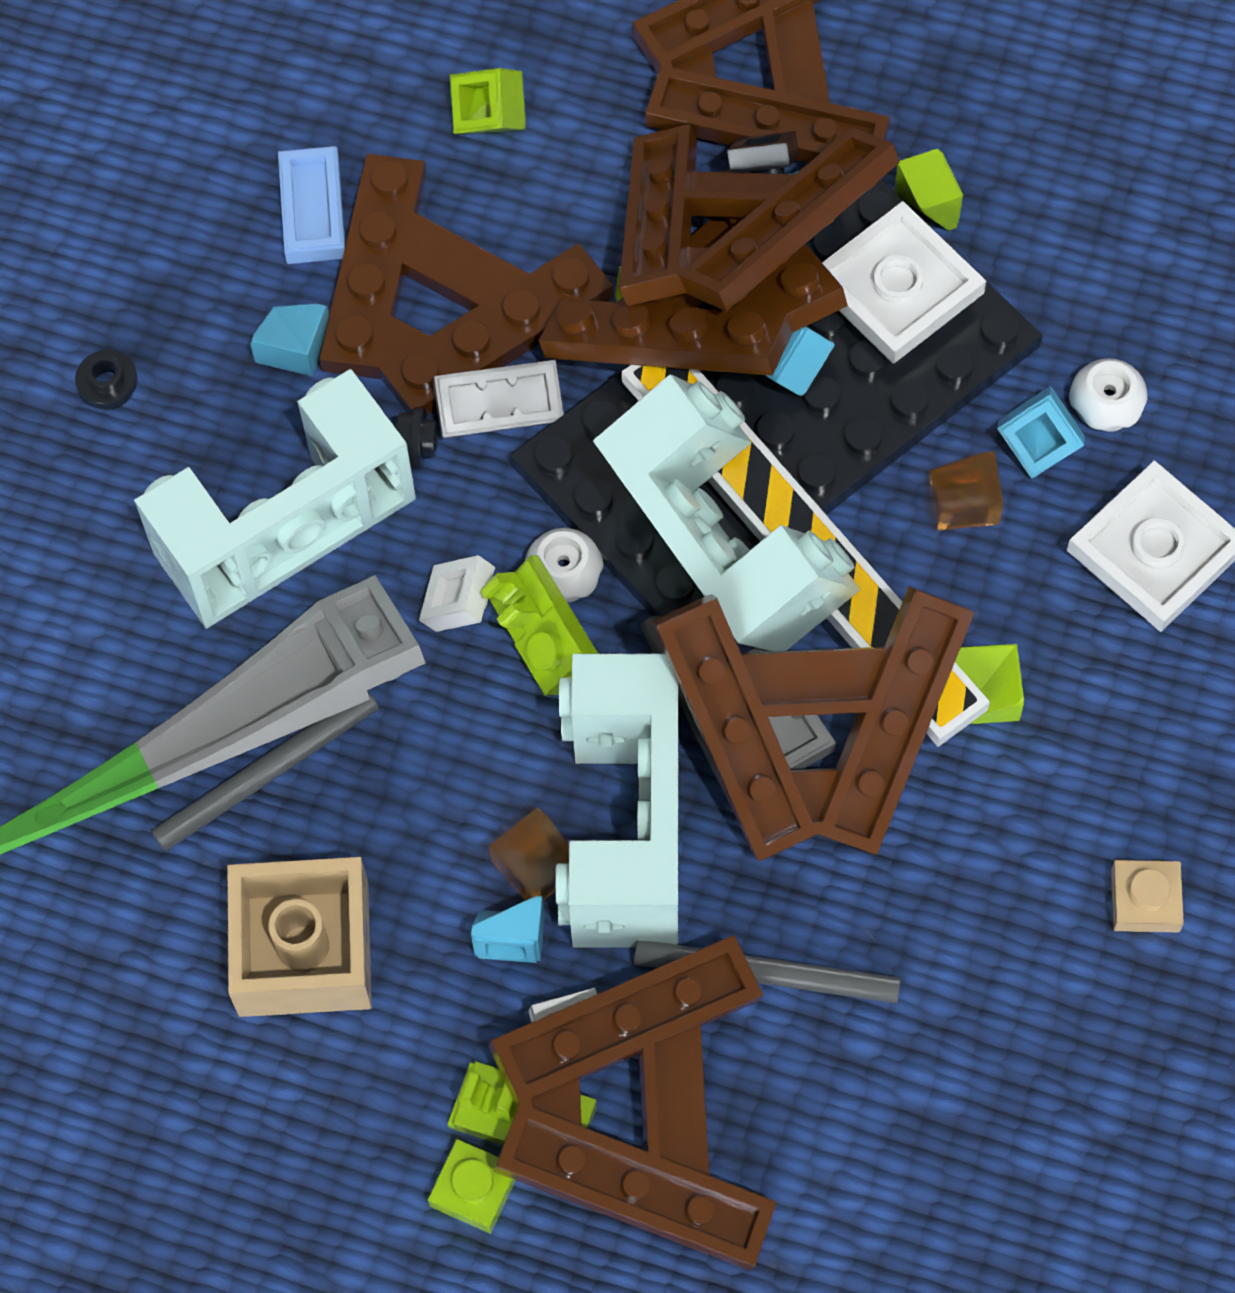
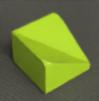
[450,68,526,134]
[894,148,963,231]
[955,644,1024,724]

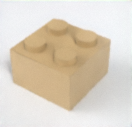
[228,857,372,1017]

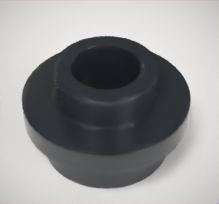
[75,350,138,410]
[396,407,438,469]

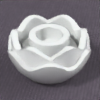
[1069,358,1148,432]
[525,528,604,603]

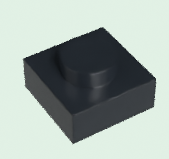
[727,131,799,174]

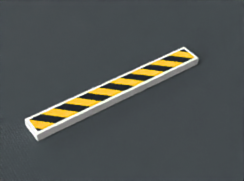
[622,365,990,747]

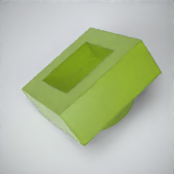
[428,1139,516,1234]

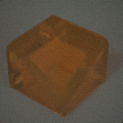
[929,451,1004,530]
[489,807,569,901]

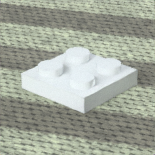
[822,201,986,364]
[1067,460,1235,632]

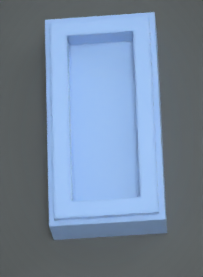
[278,146,345,264]

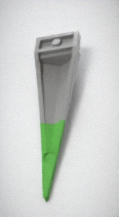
[0,575,425,855]

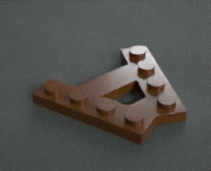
[632,0,890,163]
[619,124,900,312]
[319,153,614,415]
[539,169,848,376]
[652,586,975,862]
[489,935,777,1271]

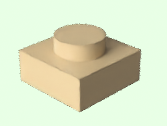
[1111,860,1184,932]

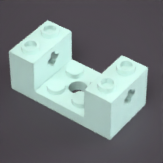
[134,369,416,629]
[593,374,860,652]
[556,654,678,948]

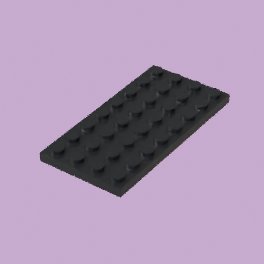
[510,179,1043,617]

